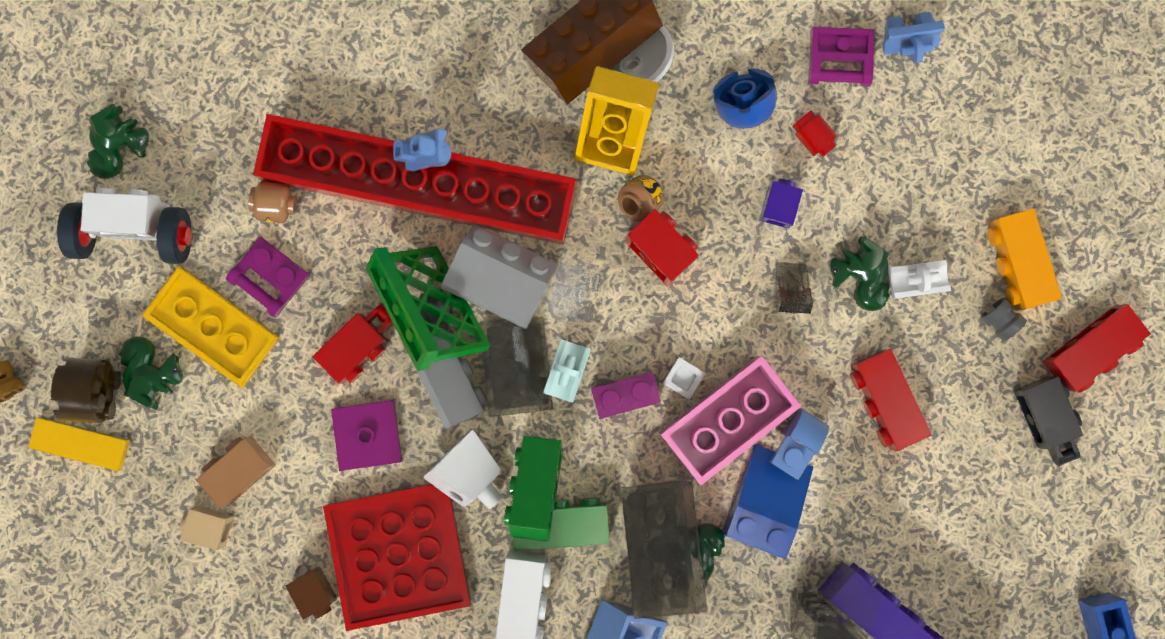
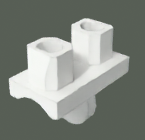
[888,260,951,299]

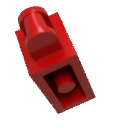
[312,303,393,384]

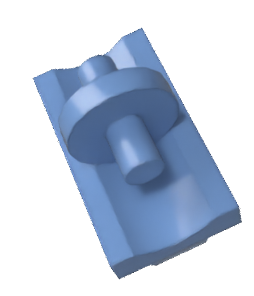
[882,12,945,63]
[393,129,451,171]

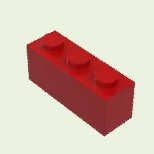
[1042,304,1151,393]
[850,349,932,451]

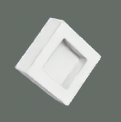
[662,357,706,400]

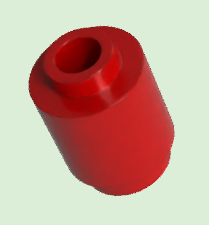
[792,110,838,158]

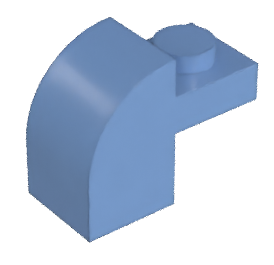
[769,408,829,480]

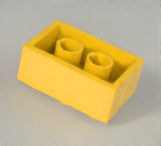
[574,66,659,176]

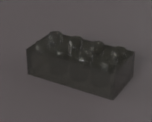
[621,480,708,619]

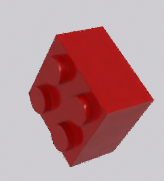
[625,209,700,287]

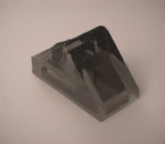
[773,262,813,314]

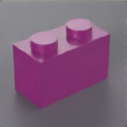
[591,372,661,419]

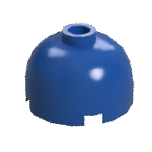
[713,68,777,129]

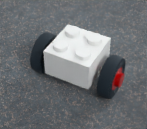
[57,188,192,264]

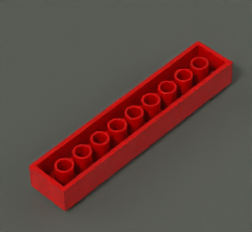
[253,114,577,245]

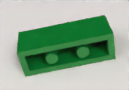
[504,436,563,542]
[513,497,610,551]

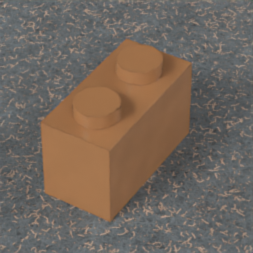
[196,437,276,509]

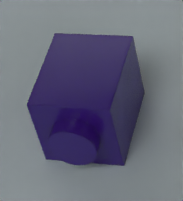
[759,179,803,229]

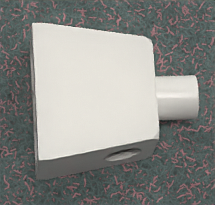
[423,430,503,510]

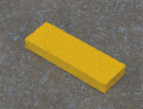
[28,417,130,471]

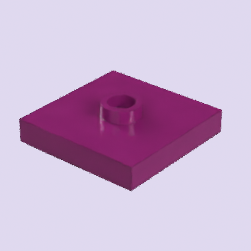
[331,400,403,471]

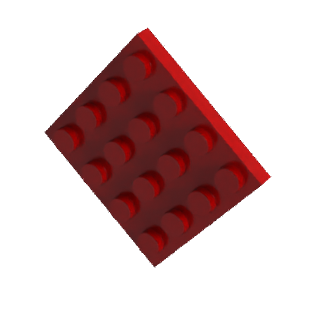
[323,484,472,631]

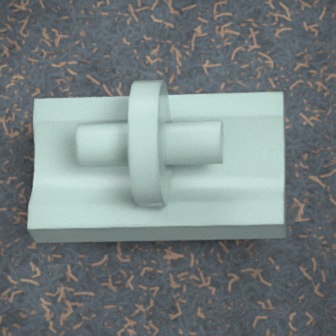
[543,339,591,403]

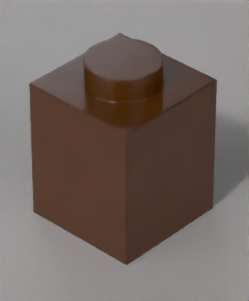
[285,566,337,620]

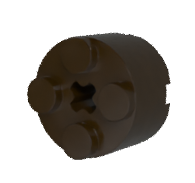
[51,358,121,423]

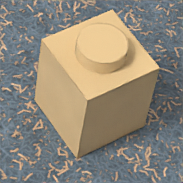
[180,506,234,550]

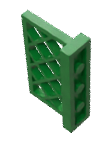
[366,246,491,371]

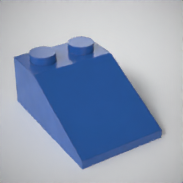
[722,444,814,560]

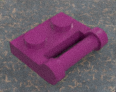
[808,27,875,87]
[226,236,310,318]

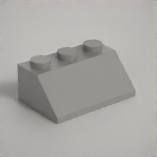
[441,224,559,329]
[417,326,488,430]

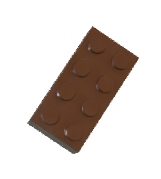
[521,0,663,105]

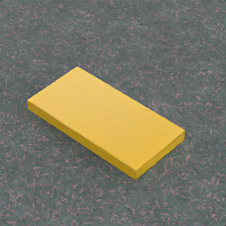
[142,265,280,388]

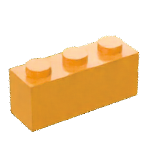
[987,208,1063,311]

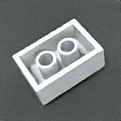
[496,549,552,639]

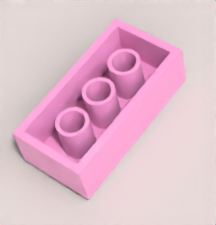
[659,356,802,486]

